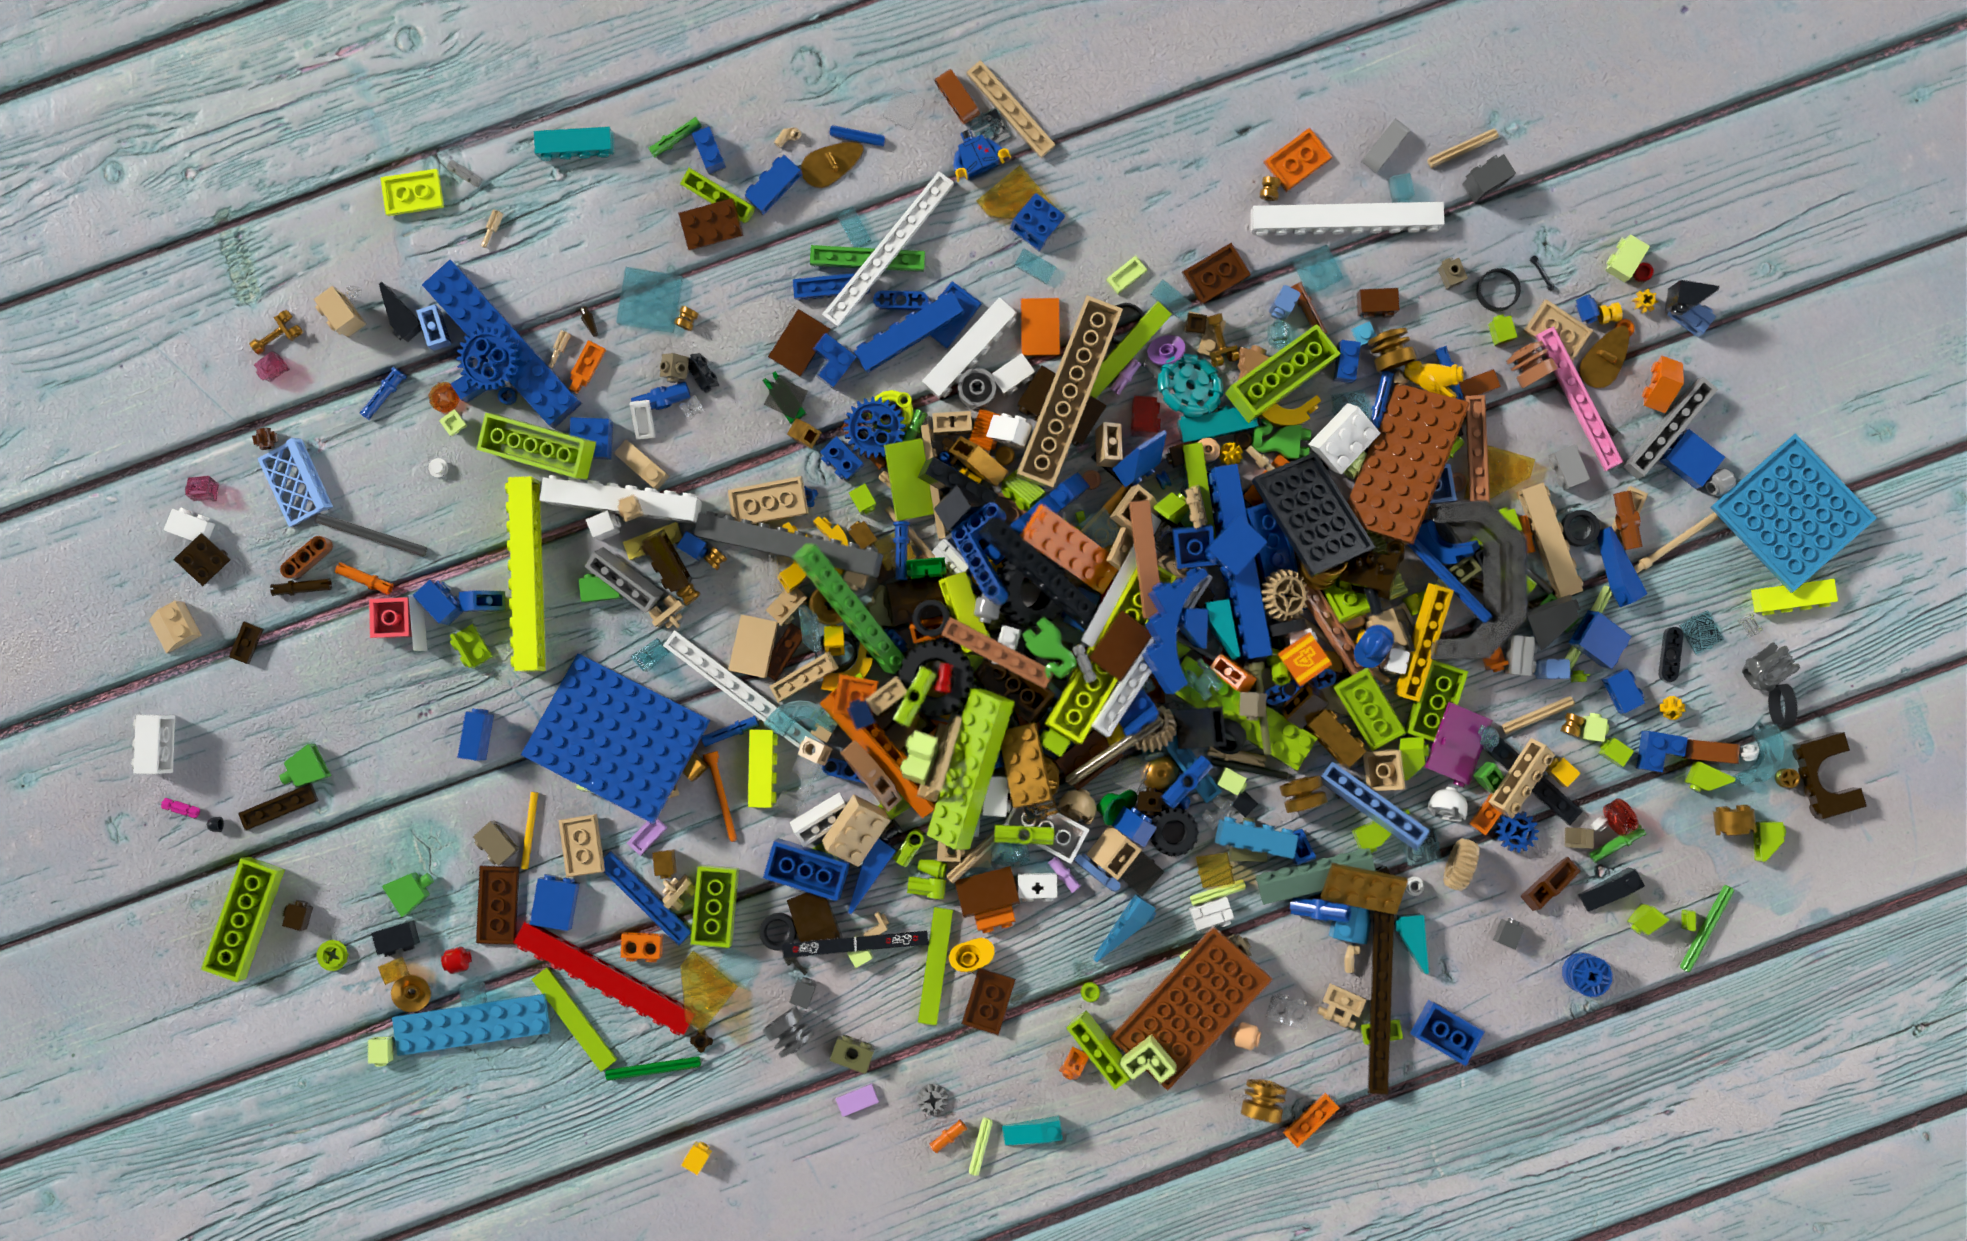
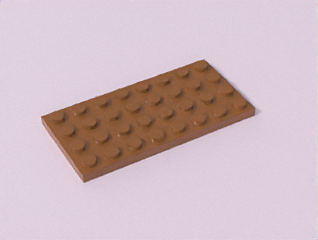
[1347,383,1470,545]
[1110,926,1272,1090]

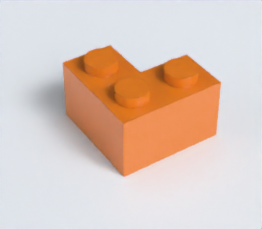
[1642,355,1684,413]

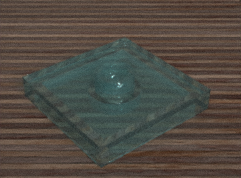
[798,605,822,653]

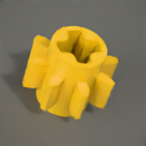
[1632,289,1659,314]
[1219,442,1243,465]
[1660,696,1685,720]

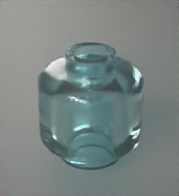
[1267,319,1292,350]

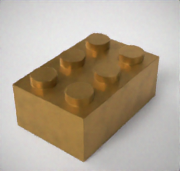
[1305,709,1366,768]

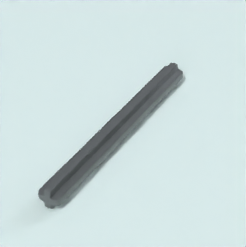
[316,513,427,556]

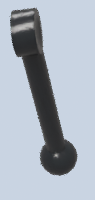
[1530,256,1554,291]

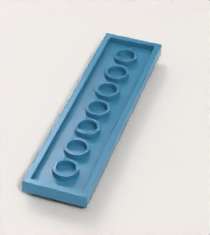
[392,993,551,1056]

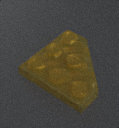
[976,165,1056,219]
[1463,445,1535,500]
[680,951,738,1033]

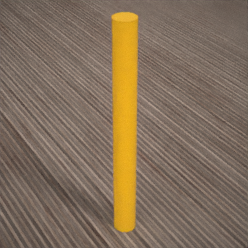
[521,792,539,869]

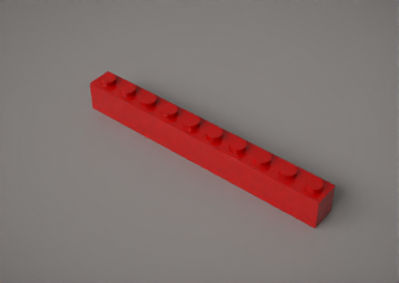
[513,920,697,1036]

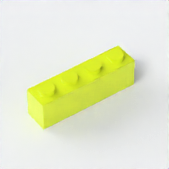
[938,571,990,654]
[1751,579,1838,616]
[748,730,778,808]

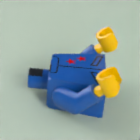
[953,129,1011,182]

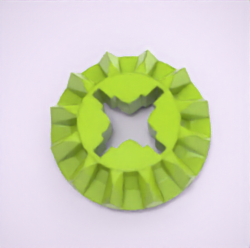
[317,939,349,971]

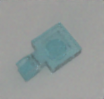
[1478,725,1499,752]

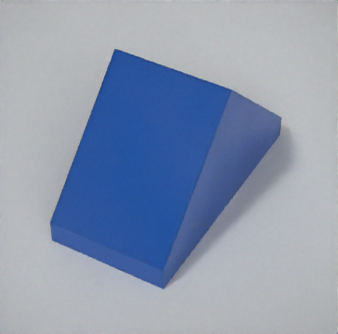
[1292,829,1316,865]

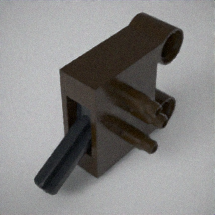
[1340,540,1405,616]

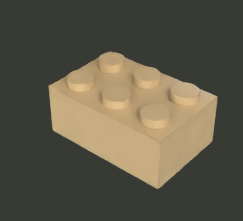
[822,794,890,867]

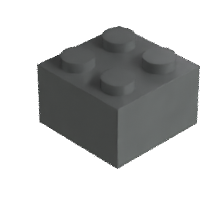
[1462,154,1516,203]

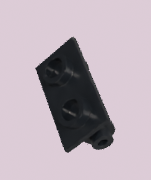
[688,353,720,393]

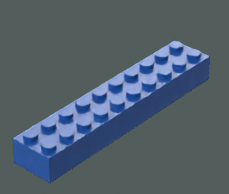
[422,259,582,429]
[1207,464,1272,661]

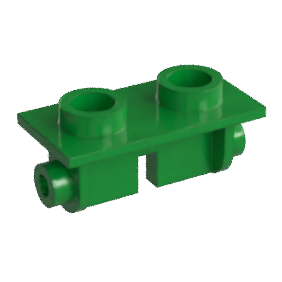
[906,557,946,579]

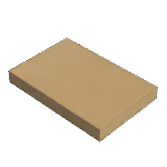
[1523,299,1593,362]
[728,614,779,678]
[558,814,605,878]

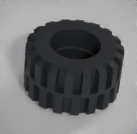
[1150,807,1199,857]

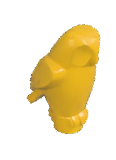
[1404,361,1464,398]

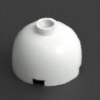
[1427,787,1468,822]

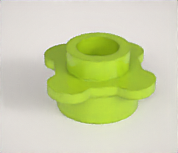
[1570,670,1590,682]

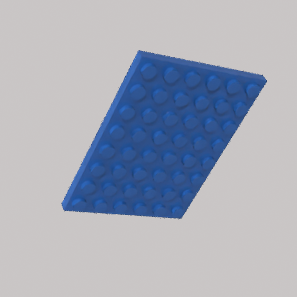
[521,653,710,824]

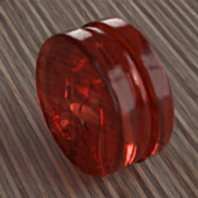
[1603,798,1639,836]

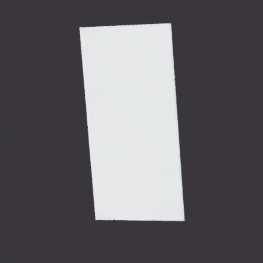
[409,595,428,651]

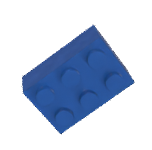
[1410,999,1485,1066]

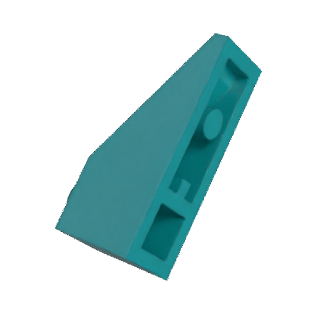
[1203,599,1240,660]
[1395,913,1429,974]
[1002,1116,1063,1146]

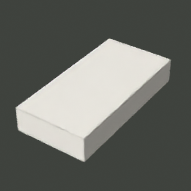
[630,400,656,440]

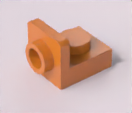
[1479,643,1509,673]
[1059,1046,1089,1080]

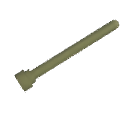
[1249,662,1271,756]

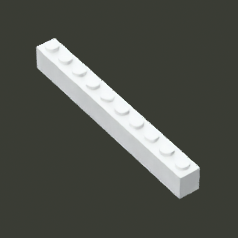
[1251,202,1444,236]

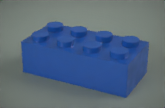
[763,838,851,901]

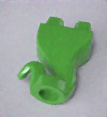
[1252,419,1311,461]
[1023,617,1077,679]

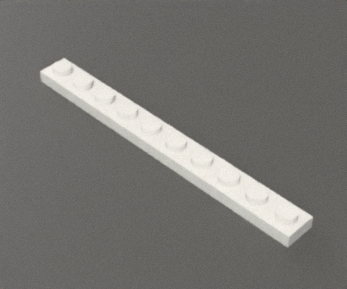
[822,172,954,328]
[1091,567,1213,737]
[663,630,828,754]

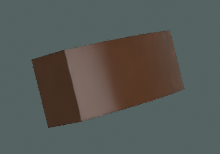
[1520,857,1581,911]

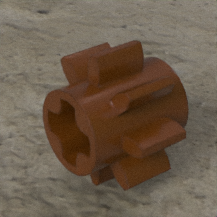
[252,428,279,450]

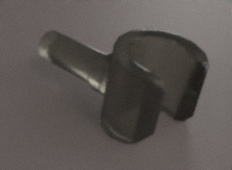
[784,957,808,975]

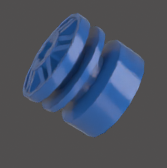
[1562,952,1613,997]

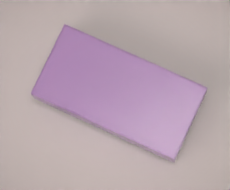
[627,818,668,856]
[836,1083,879,1117]

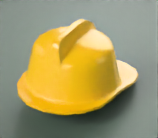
[949,938,995,973]

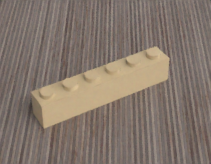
[1517,482,1583,599]

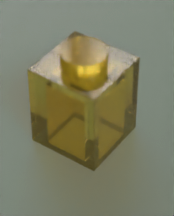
[378,956,409,985]

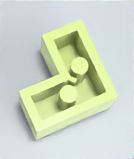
[900,731,939,785]
[1120,1034,1176,1083]

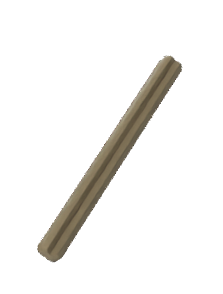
[1065,715,1163,786]

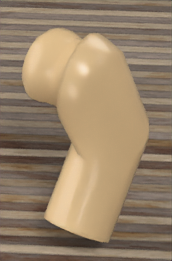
[774,128,801,148]
[1344,944,1360,973]

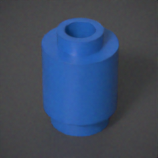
[1575,294,1601,324]

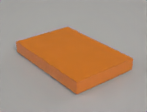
[1264,128,1333,192]
[1021,298,1060,356]

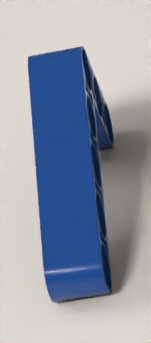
[952,502,1008,605]

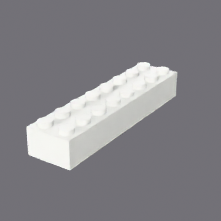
[540,475,702,524]

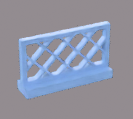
[257,438,333,527]

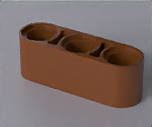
[934,69,980,125]
[280,536,333,579]
[1682,739,1740,764]

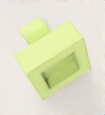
[439,409,467,437]

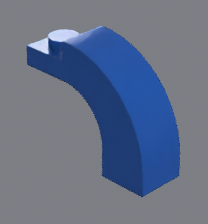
[1416,518,1480,564]

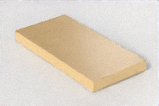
[728,476,809,525]

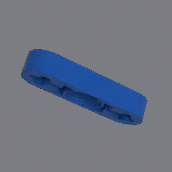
[873,290,929,310]

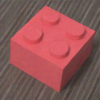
[369,597,412,639]

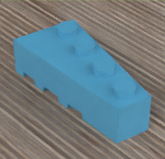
[1215,817,1298,859]

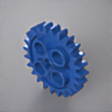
[456,327,519,390]
[843,396,906,459]

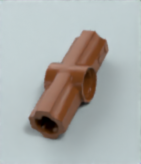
[1613,490,1643,550]

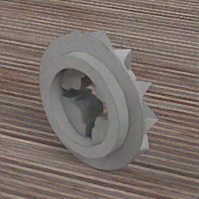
[917,1084,948,1115]

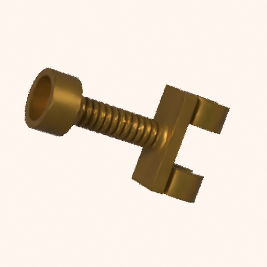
[249,310,303,355]
[1207,313,1239,367]

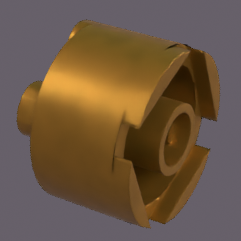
[1713,805,1757,836]

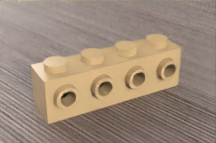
[1488,738,1555,819]

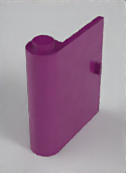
[1425,702,1493,788]

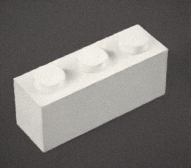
[790,793,847,847]

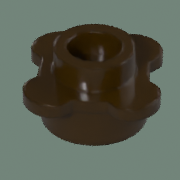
[690,1029,713,1053]

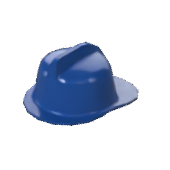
[1354,625,1394,668]

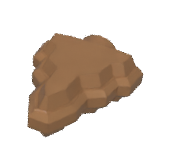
[1237,345,1269,380]

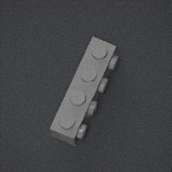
[585,547,664,613]

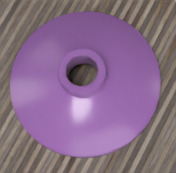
[1147,335,1185,365]

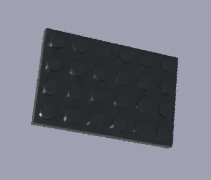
[1252,452,1375,578]

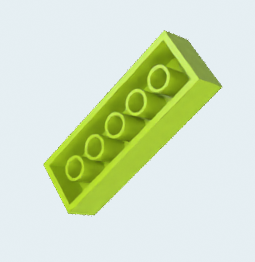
[1225,324,1341,423]
[476,412,596,479]
[200,857,285,982]

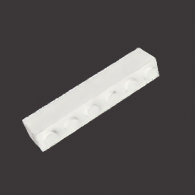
[922,297,1016,399]

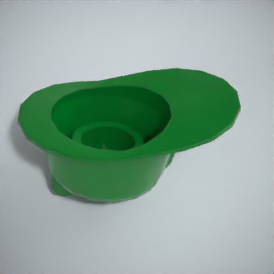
[1096,789,1138,826]

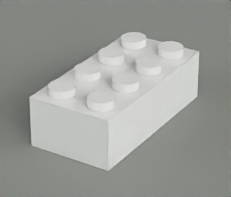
[1003,803,1089,864]

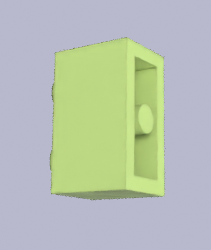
[1605,234,1650,283]

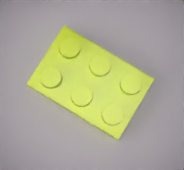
[380,169,444,216]

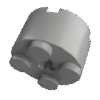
[958,368,996,410]

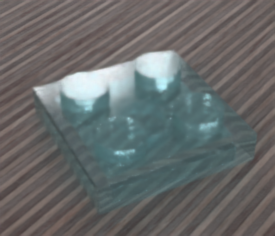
[1292,244,1344,296]

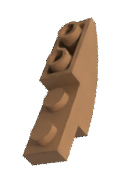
[840,740,902,812]

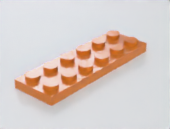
[1020,504,1118,595]

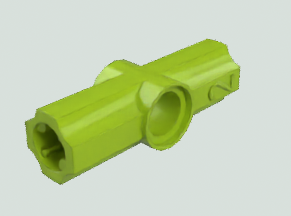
[894,666,937,727]
[994,825,1054,845]

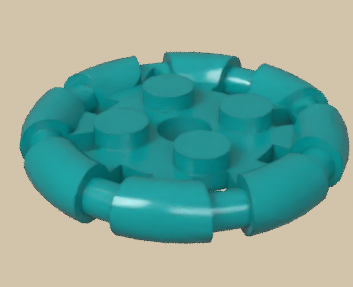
[1157,354,1224,417]

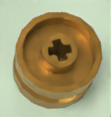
[1279,775,1328,813]

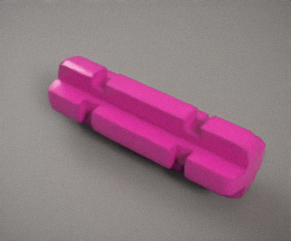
[161,798,200,819]

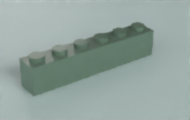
[1256,848,1376,905]

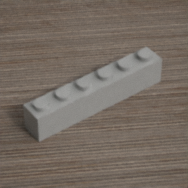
[1622,377,1718,479]

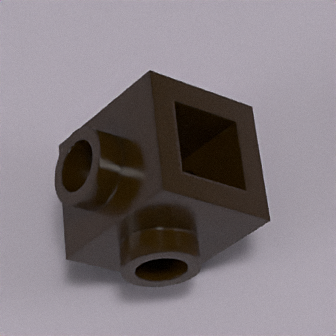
[1137,787,1165,815]

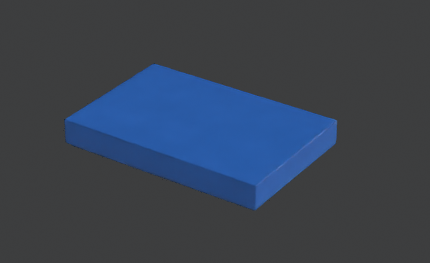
[930,281,982,349]

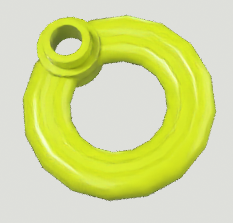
[869,390,914,433]

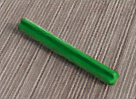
[605,1056,701,1081]

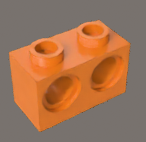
[620,932,663,962]

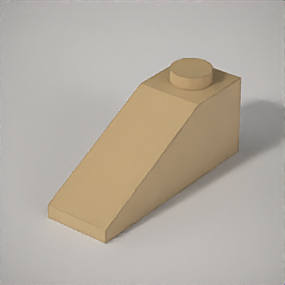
[614,439,670,491]

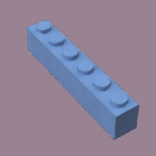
[1321,761,1430,851]

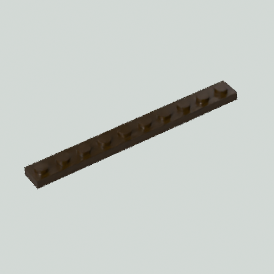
[1367,910,1394,1095]

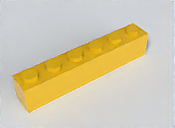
[1394,583,1454,702]

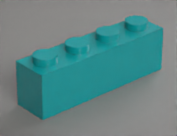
[534,126,614,161]
[1177,406,1259,444]

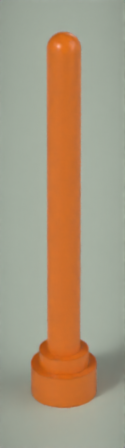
[703,751,737,842]

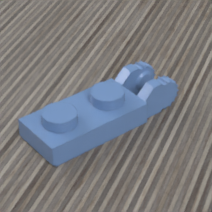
[1073,853,1121,892]

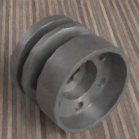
[762,1006,815,1058]

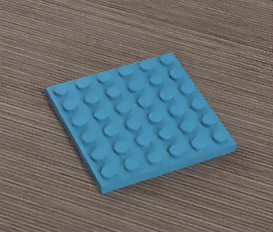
[1710,433,1877,593]

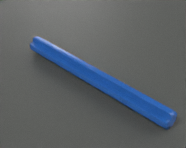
[1407,538,1492,623]

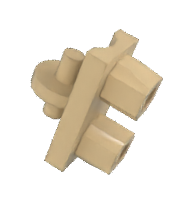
[649,595,685,629]
[662,874,696,911]

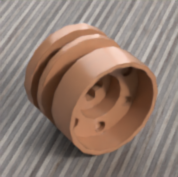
[1506,340,1558,389]

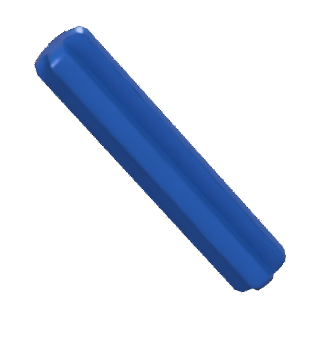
[829,125,885,146]

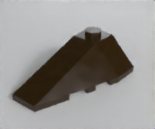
[973,660,1055,724]

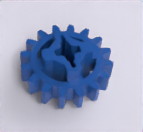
[1495,811,1539,853]

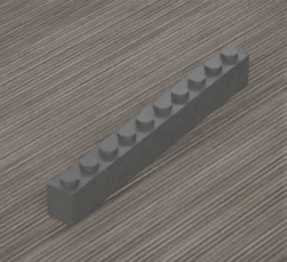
[694,511,883,578]

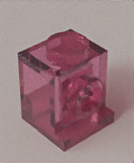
[254,351,290,382]
[185,476,219,501]

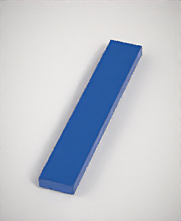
[603,851,692,946]

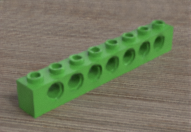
[792,544,905,674]

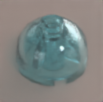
[991,837,1030,866]

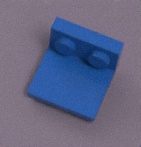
[1010,193,1065,252]
[1119,688,1159,736]

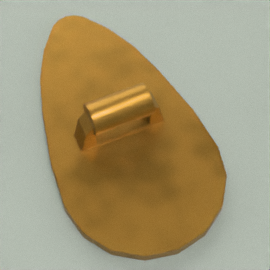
[801,142,864,188]
[1579,326,1629,388]

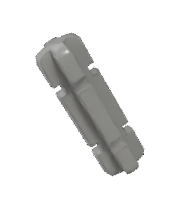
[447,160,483,187]
[1073,644,1096,683]

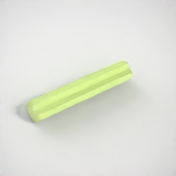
[1190,879,1246,906]
[969,1118,993,1176]

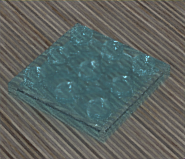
[616,267,683,333]

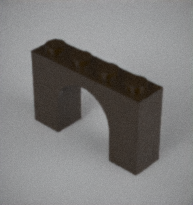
[1017,365,1107,447]
[1792,732,1867,819]

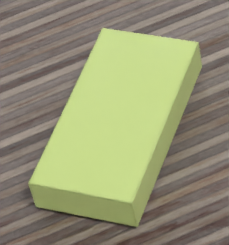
[1106,256,1147,295]

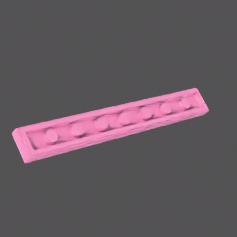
[1535,326,1623,471]

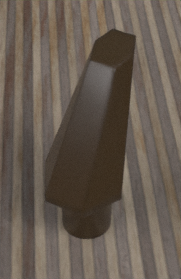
[580,306,598,337]

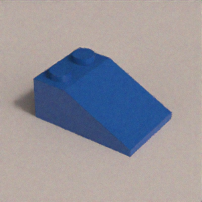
[1112,430,1167,488]

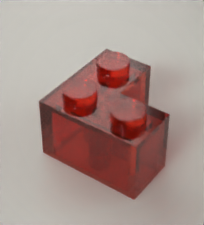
[1131,396,1161,438]

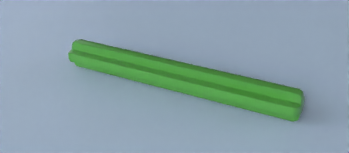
[1680,885,1734,972]

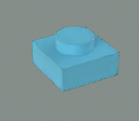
[1351,321,1376,347]

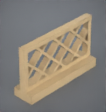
[917,717,962,802]

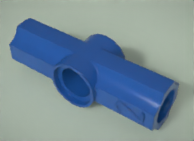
[631,382,691,410]
[1161,755,1213,809]
[1290,897,1351,923]

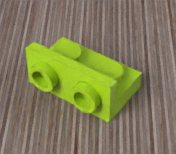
[450,624,493,669]

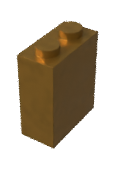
[949,436,1008,487]

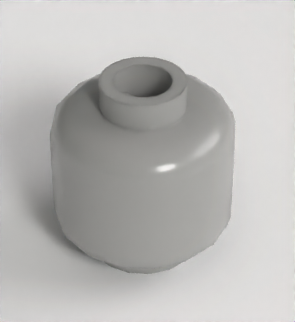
[1706,468,1736,497]
[974,594,1001,624]

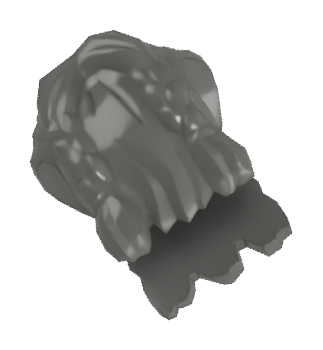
[1742,642,1800,691]

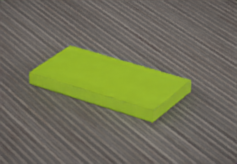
[884,438,934,521]
[1333,667,1406,751]

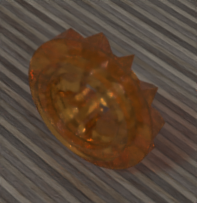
[428,382,460,412]

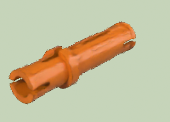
[335,562,394,595]

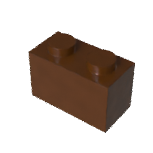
[1357,288,1400,319]

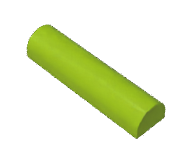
[680,167,755,223]

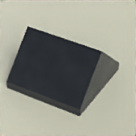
[934,483,988,531]

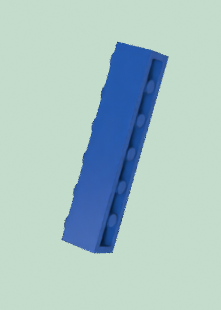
[854,291,965,373]

